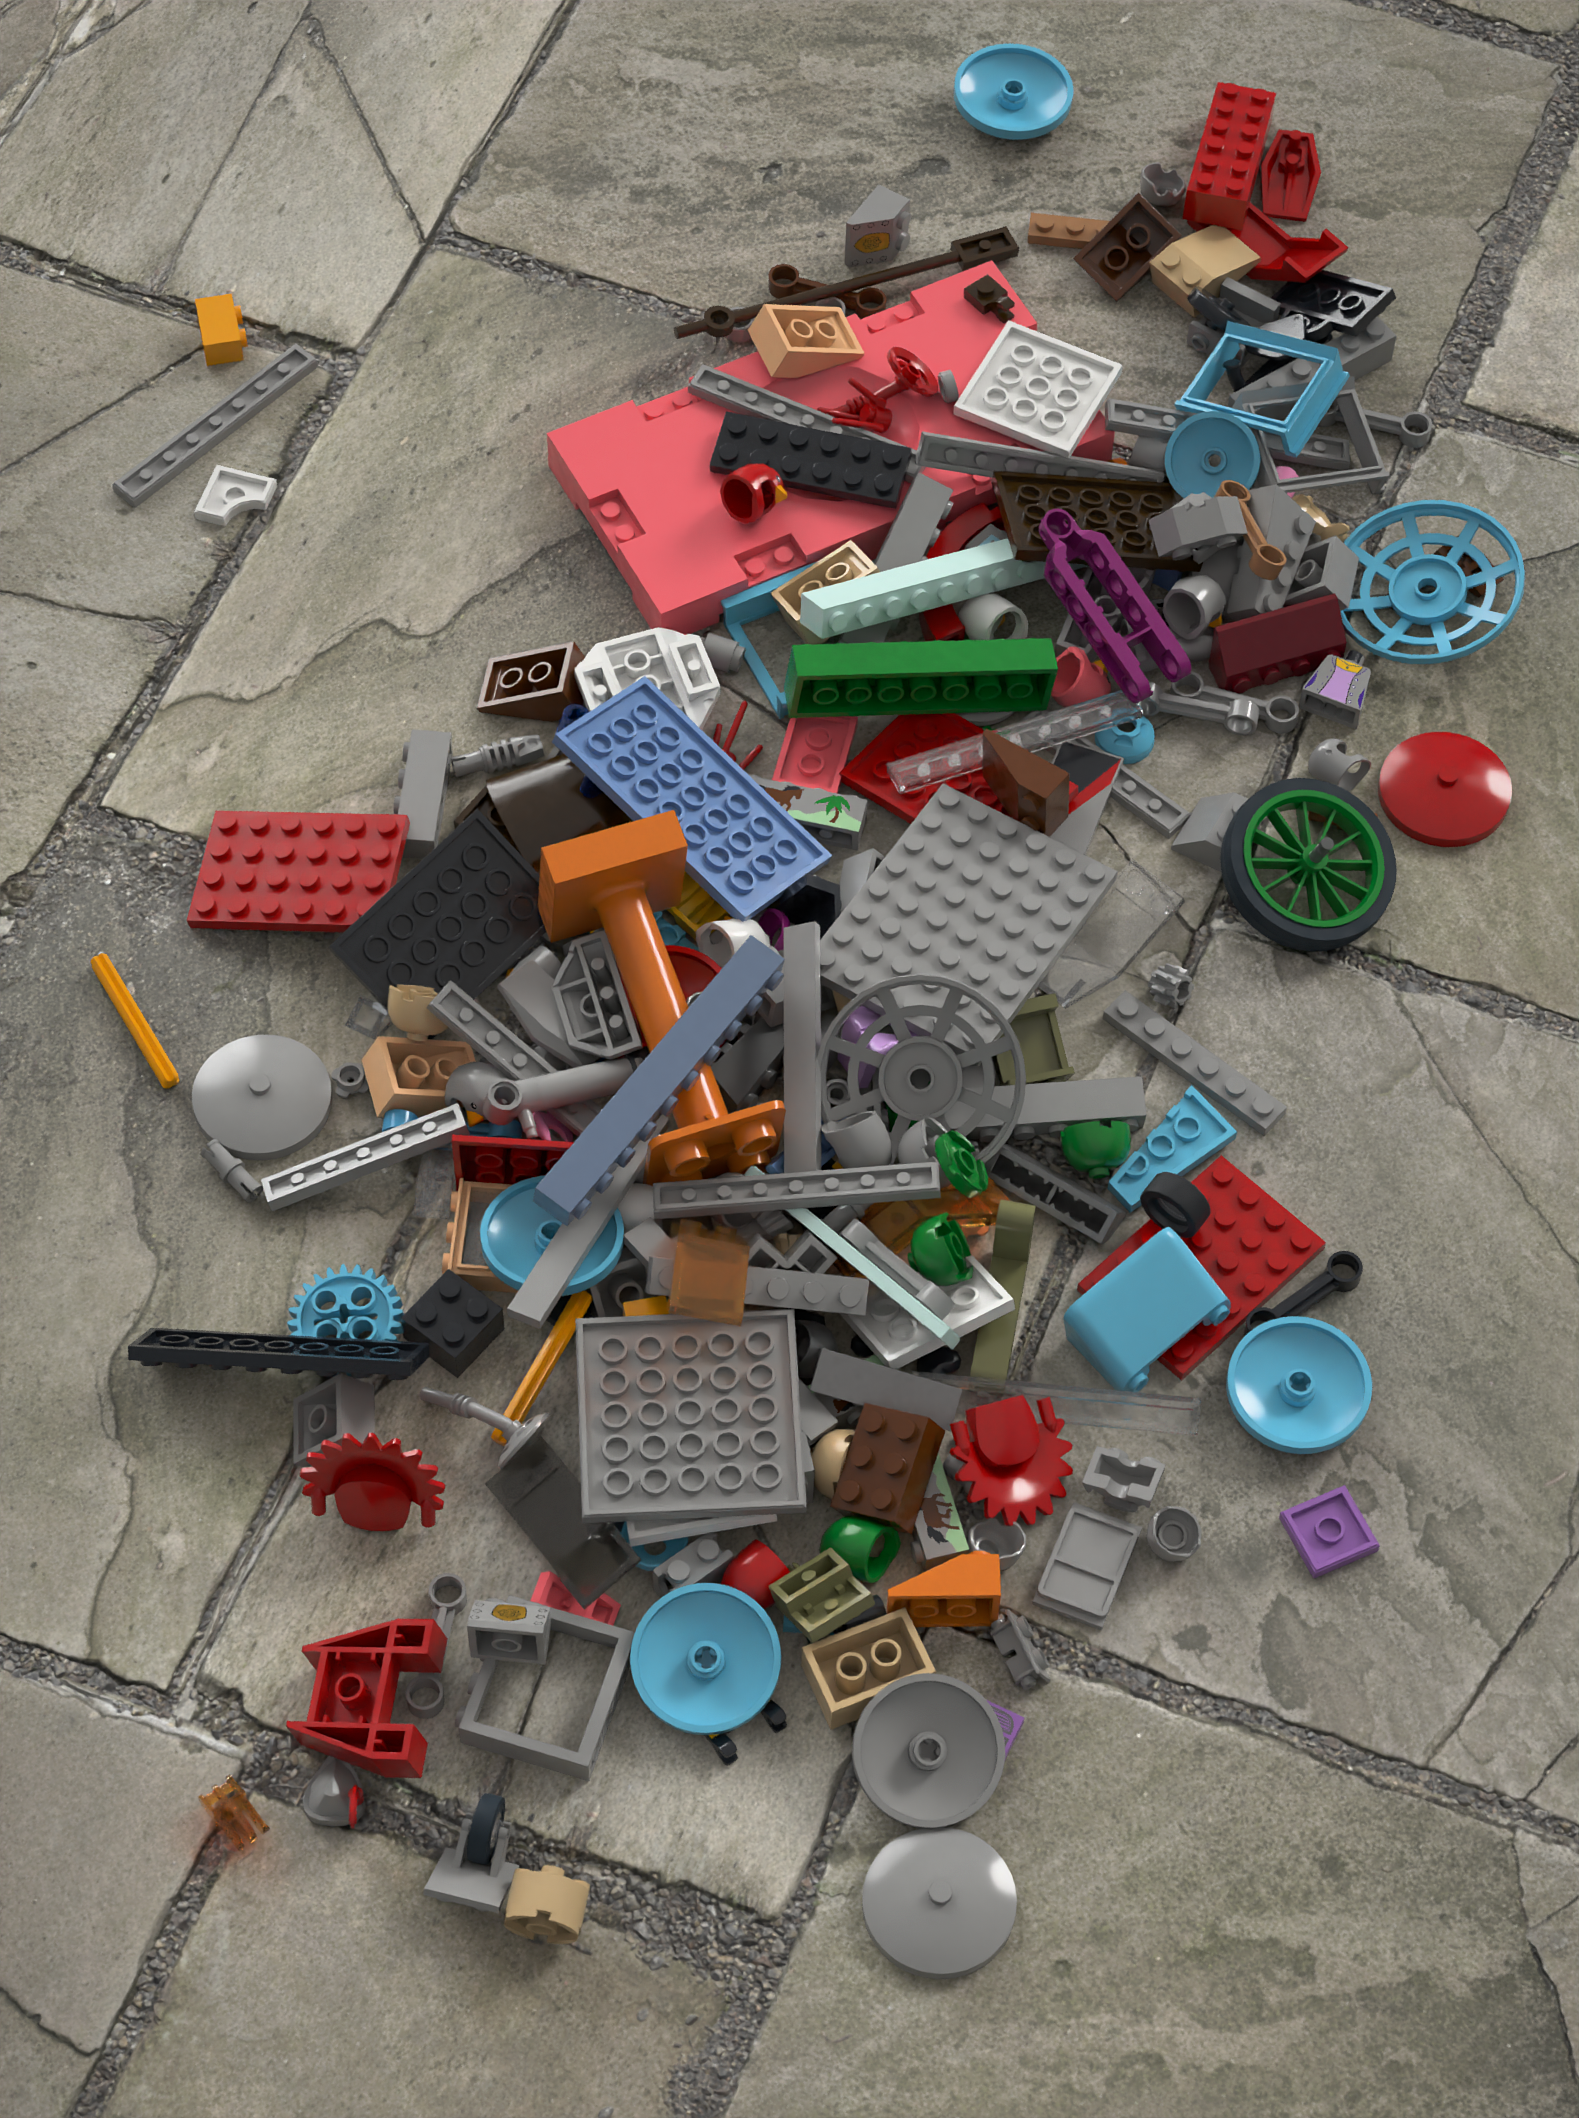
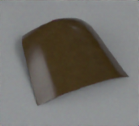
[486,754,633,875]

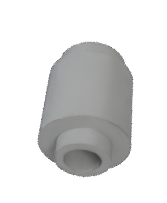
[701,633,746,673]

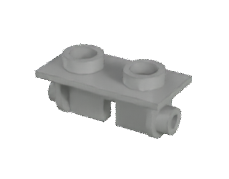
[991,1609,1051,1690]

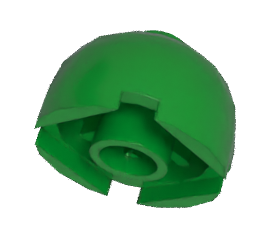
[1060,1121,1131,1179]
[907,1212,974,1287]

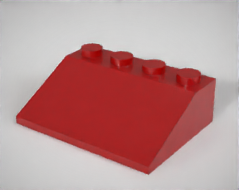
[451,1135,574,1191]

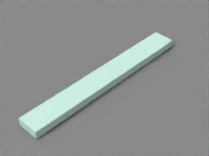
[744,1166,960,1350]

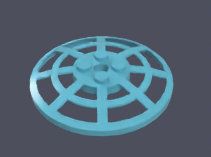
[1340,500,1525,664]

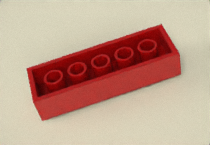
[1182,82,1276,230]

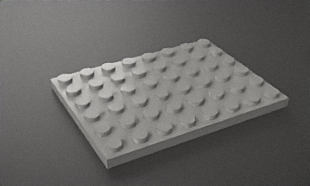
[820,784,1118,1066]

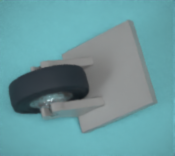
[423,1793,519,1913]

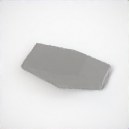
[497,960,602,1068]

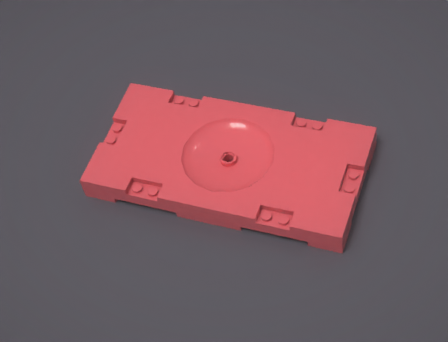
[547,260,1115,635]

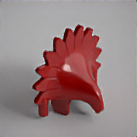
[950,1395,1073,1527]
[299,1432,446,1531]

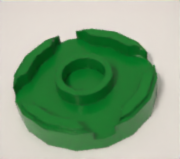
[935,1131,988,1198]

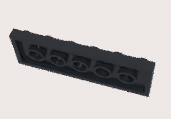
[709,411,912,509]

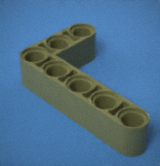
[968,1199,1036,1396]

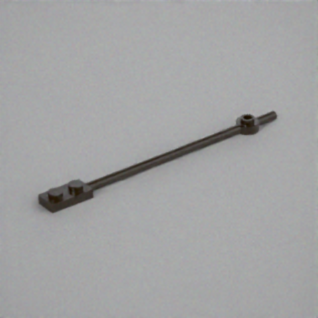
[674,226,1019,339]

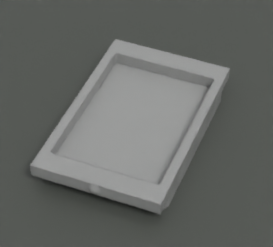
[1032,1502,1142,1630]

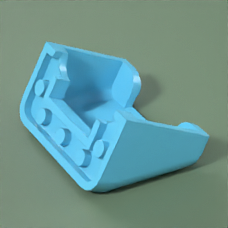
[1063,1227,1231,1398]

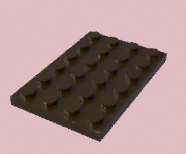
[991,471,1203,572]

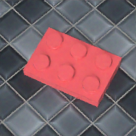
[772,716,858,794]

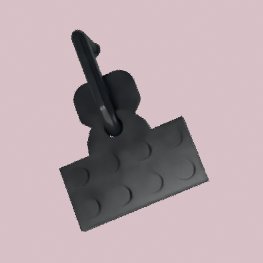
[1223,270,1396,392]

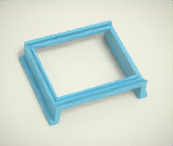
[1174,321,1350,458]
[721,560,820,719]

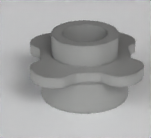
[332,1062,369,1098]

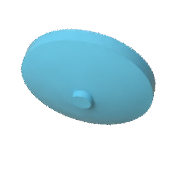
[953,44,1073,140]
[480,1175,624,1296]
[1226,1316,1372,1454]
[630,1583,782,1735]

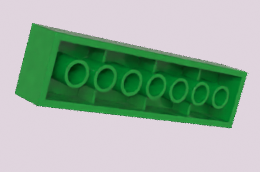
[784,638,1058,718]

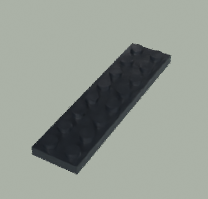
[128,1328,430,1380]

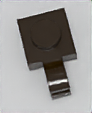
[964,274,1015,323]

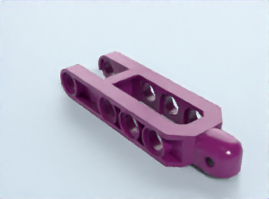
[1039,509,1192,704]

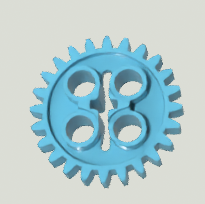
[287,1264,404,1377]

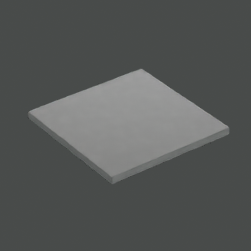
[575,1309,807,1523]

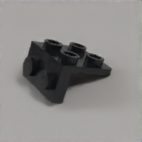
[767,873,842,939]

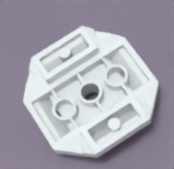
[574,627,720,730]

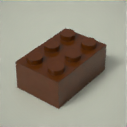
[830,1403,945,1534]

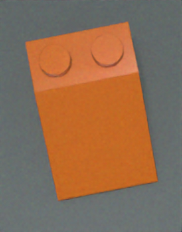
[886,1551,1001,1627]

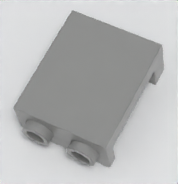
[1187,277,1281,369]

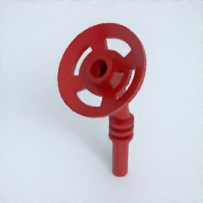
[833,347,939,415]

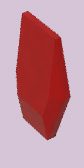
[1261,129,1321,222]

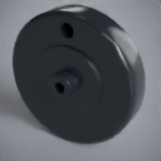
[1187,286,1252,332]

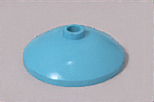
[1165,411,1261,498]

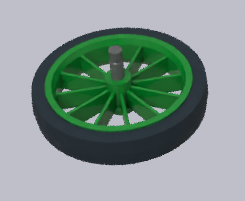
[1220,778,1397,952]

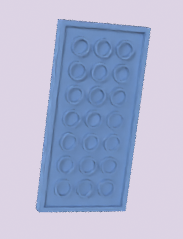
[552,676,832,922]

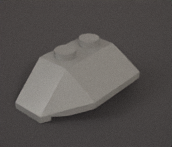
[552,930,643,1060]

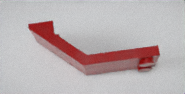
[1187,202,1348,282]

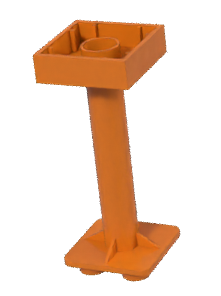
[538,810,786,1186]

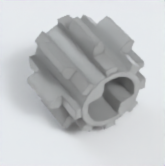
[1148,963,1194,1008]

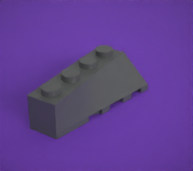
[710,1012,784,1114]

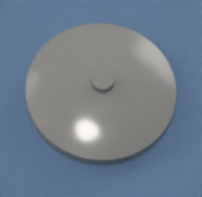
[192,1035,332,1160]
[852,1673,1005,1828]
[862,1827,1017,1979]

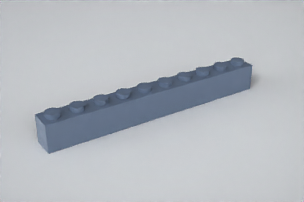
[533,935,785,1226]

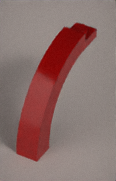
[919,502,1006,641]

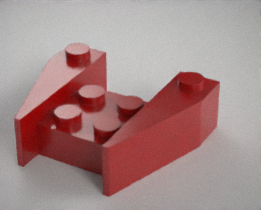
[286,1618,448,1778]

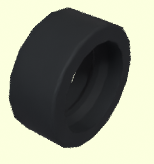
[1140,1172,1211,1238]

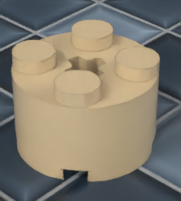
[504,1865,590,1944]

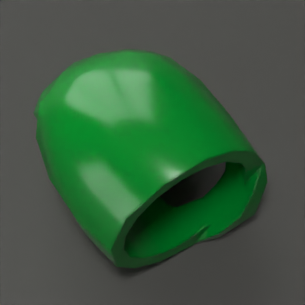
[819,1516,901,1584]

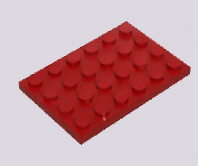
[839,713,1078,824]
[187,810,410,932]
[1077,1155,1326,1381]

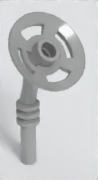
[420,1387,550,1469]

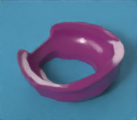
[758,908,790,951]

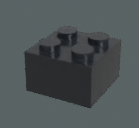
[401,1269,505,1378]

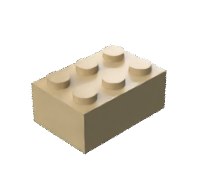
[801,1607,936,1730]

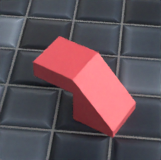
[530,1571,621,1626]

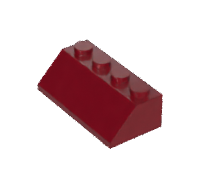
[1208,593,1347,694]

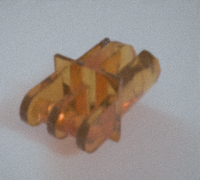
[198,1774,270,1852]

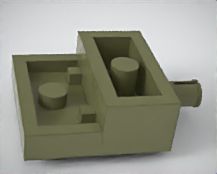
[769,1547,875,1643]

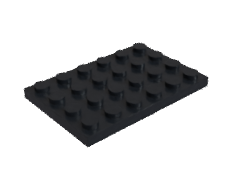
[328,809,547,1039]

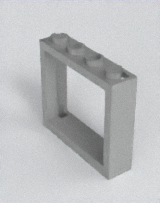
[455,1595,635,1781]

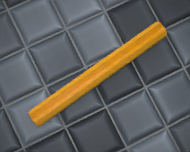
[90,953,179,1089]
[491,1291,593,1446]

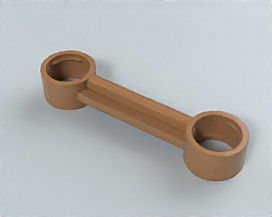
[1214,480,1287,580]

